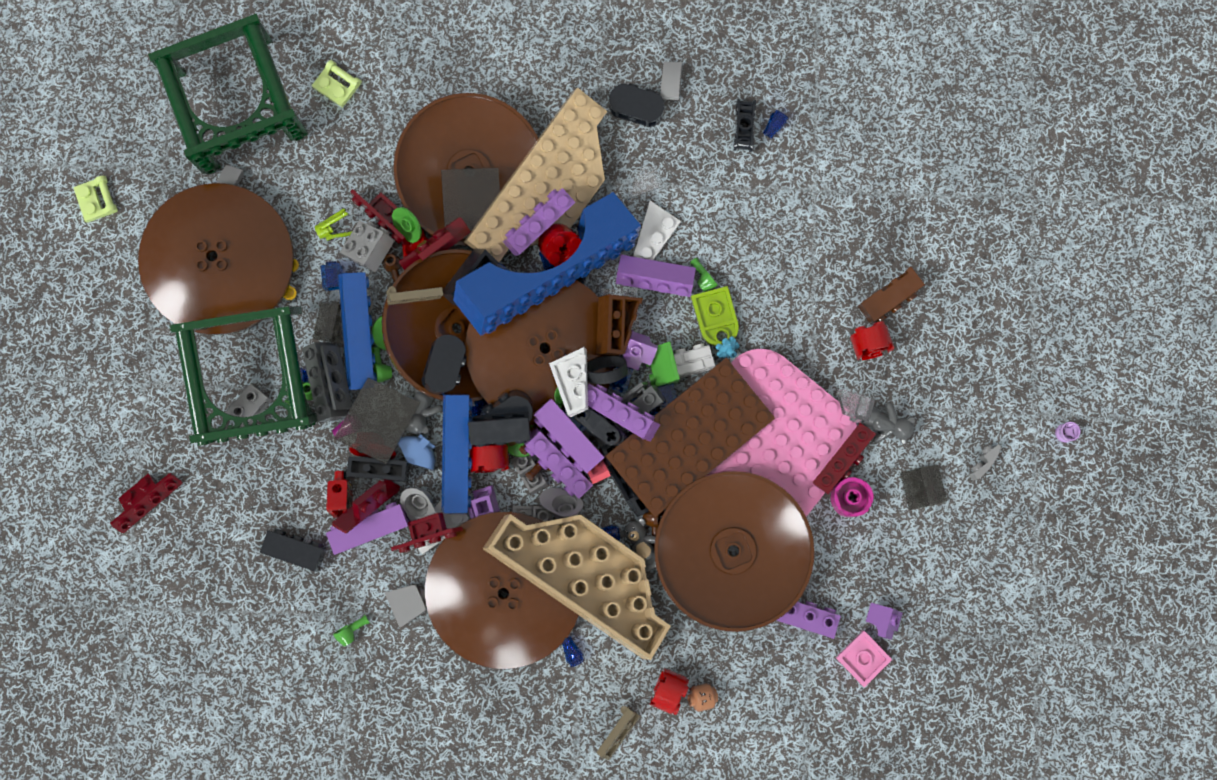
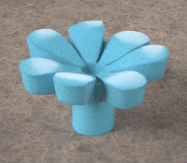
[716,336,739,359]

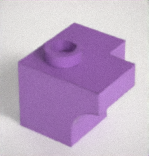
[623,331,658,371]
[468,486,500,518]
[866,603,902,640]

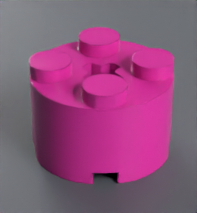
[830,477,874,517]

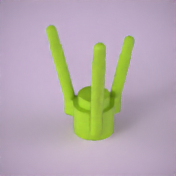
[314,208,352,241]

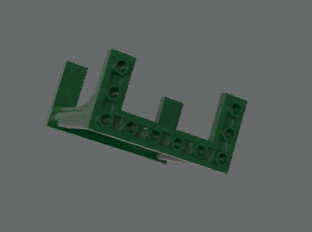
[148,14,308,174]
[169,306,318,446]

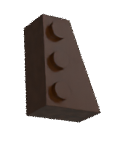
[858,267,925,325]
[596,294,643,356]

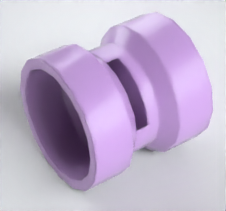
[1055,422,1080,443]

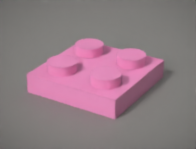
[835,630,892,687]

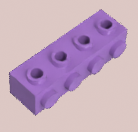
[502,188,576,256]
[616,255,696,297]
[588,384,660,442]
[534,399,604,473]
[524,427,593,498]
[326,502,409,555]
[776,601,841,639]

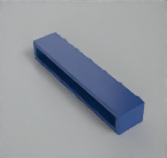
[338,272,377,390]
[441,394,472,514]

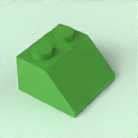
[646,341,680,389]

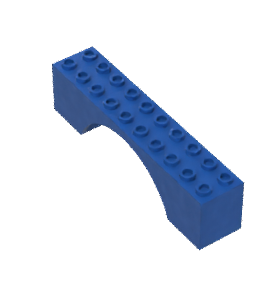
[453,192,641,336]

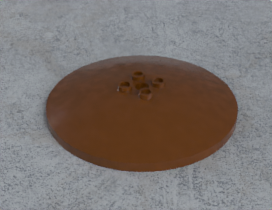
[393,93,538,246]
[138,183,294,335]
[382,249,509,402]
[465,272,616,426]
[655,471,814,632]
[425,511,579,669]

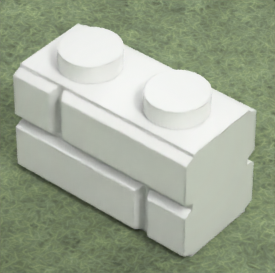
[674,343,715,378]

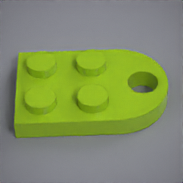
[691,286,739,347]

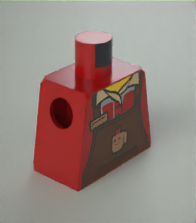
[326,471,353,518]

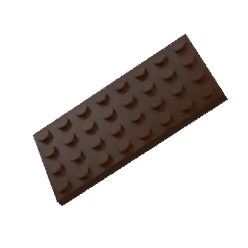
[605,358,775,517]

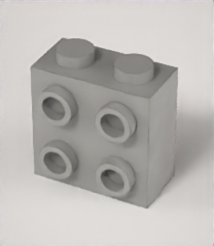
[340,220,395,273]

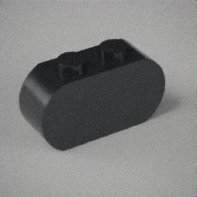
[609,83,664,128]
[421,335,467,395]
[480,390,533,421]

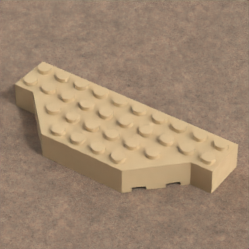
[464,88,607,264]
[483,514,671,660]

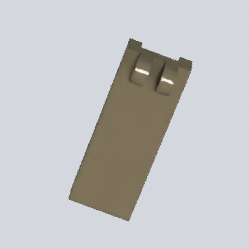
[386,286,443,305]
[596,706,640,760]

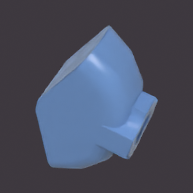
[397,434,436,471]

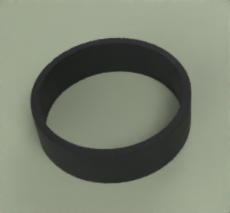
[587,355,628,384]

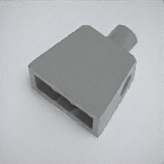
[385,584,427,628]

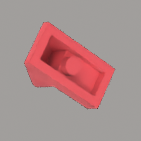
[587,449,610,484]

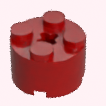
[538,223,582,267]
[850,321,894,361]
[469,444,509,473]
[649,668,689,715]

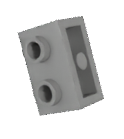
[225,383,272,426]

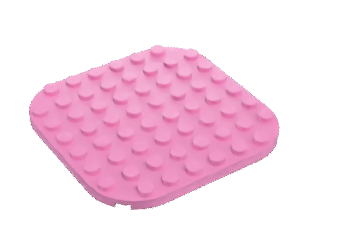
[706,349,857,517]

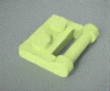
[312,60,362,108]
[73,176,118,223]

